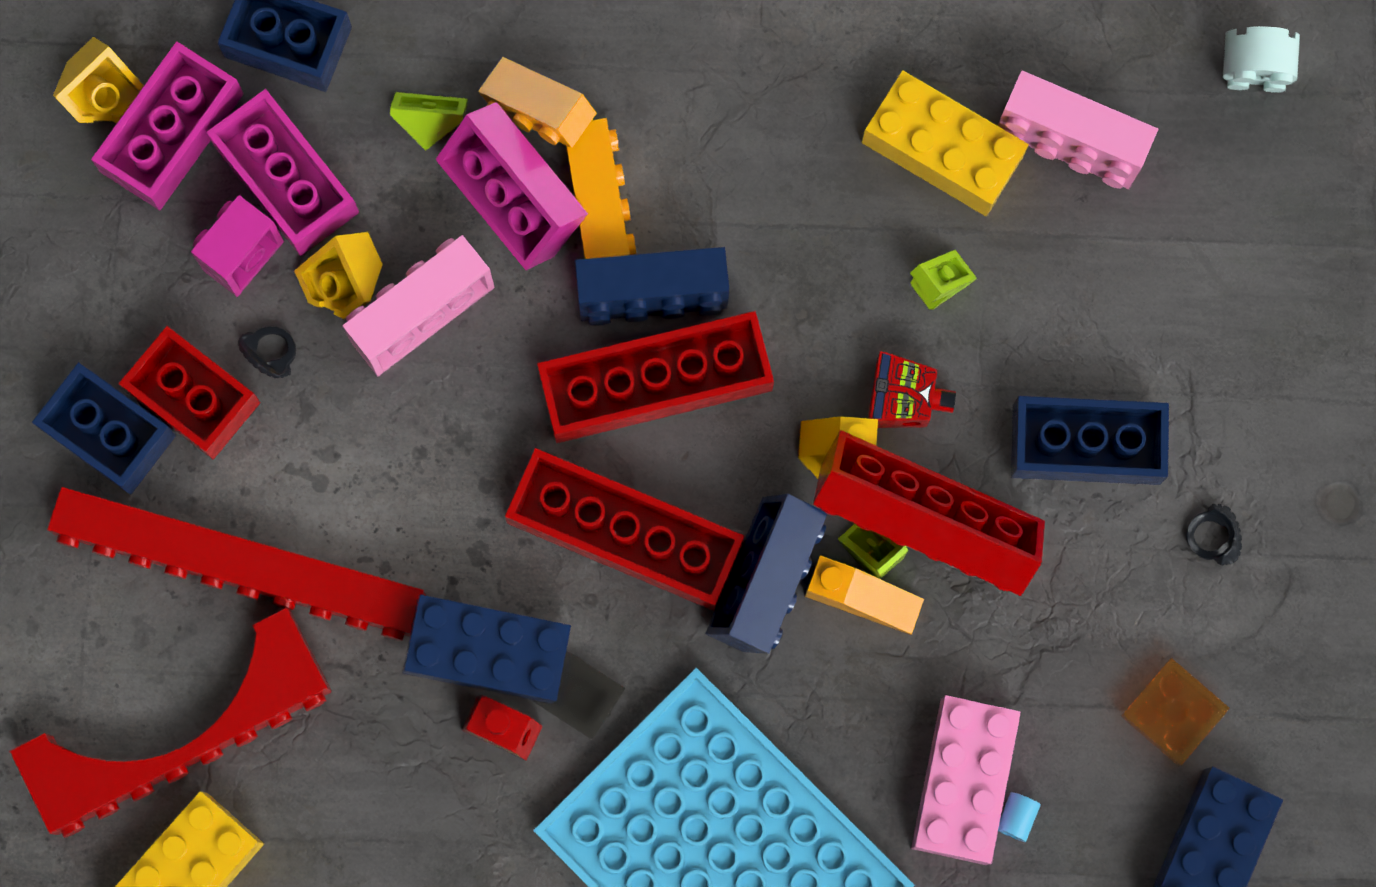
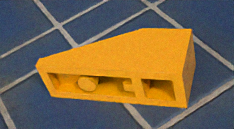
[805,555,924,635]

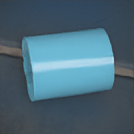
[998,792,1041,842]

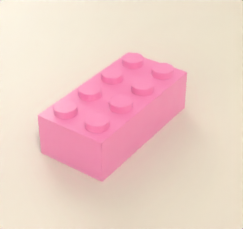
[998,70,1158,189]
[342,235,495,376]
[911,695,1021,865]

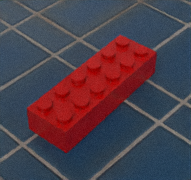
[537,311,774,444]
[813,430,1045,596]
[505,448,745,611]

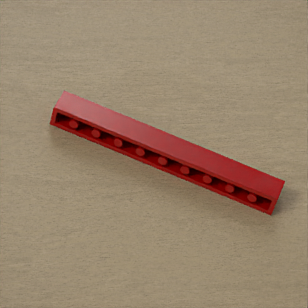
[47,487,427,641]

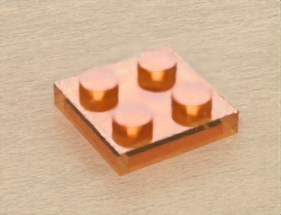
[1121,658,1230,766]

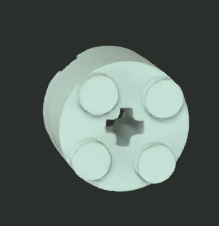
[1223,26,1300,92]

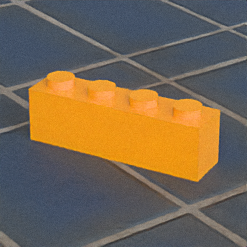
[566,118,637,259]

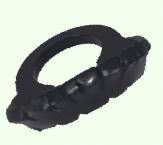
[238,326,296,378]
[1187,504,1242,566]

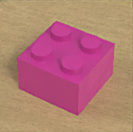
[191,195,284,297]

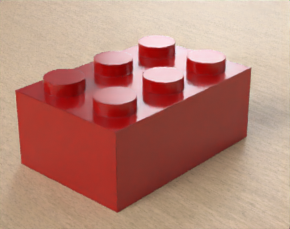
[118,326,261,460]

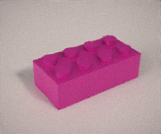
[91,41,244,211]
[206,89,359,256]
[435,102,588,270]

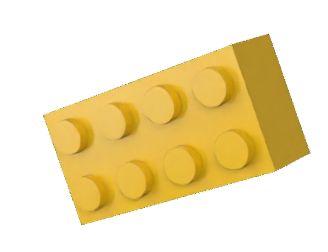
[862,70,1029,217]
[115,791,264,887]

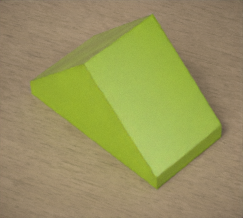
[838,524,909,579]

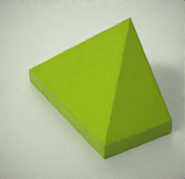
[390,92,468,151]

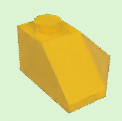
[53,37,144,123]
[294,232,383,319]
[798,416,878,479]

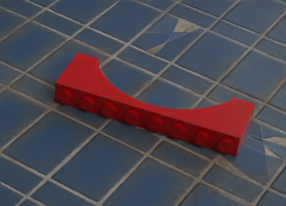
[10,607,332,838]

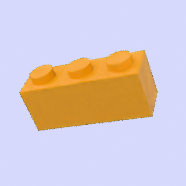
[478,57,597,148]

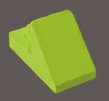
[910,250,977,310]

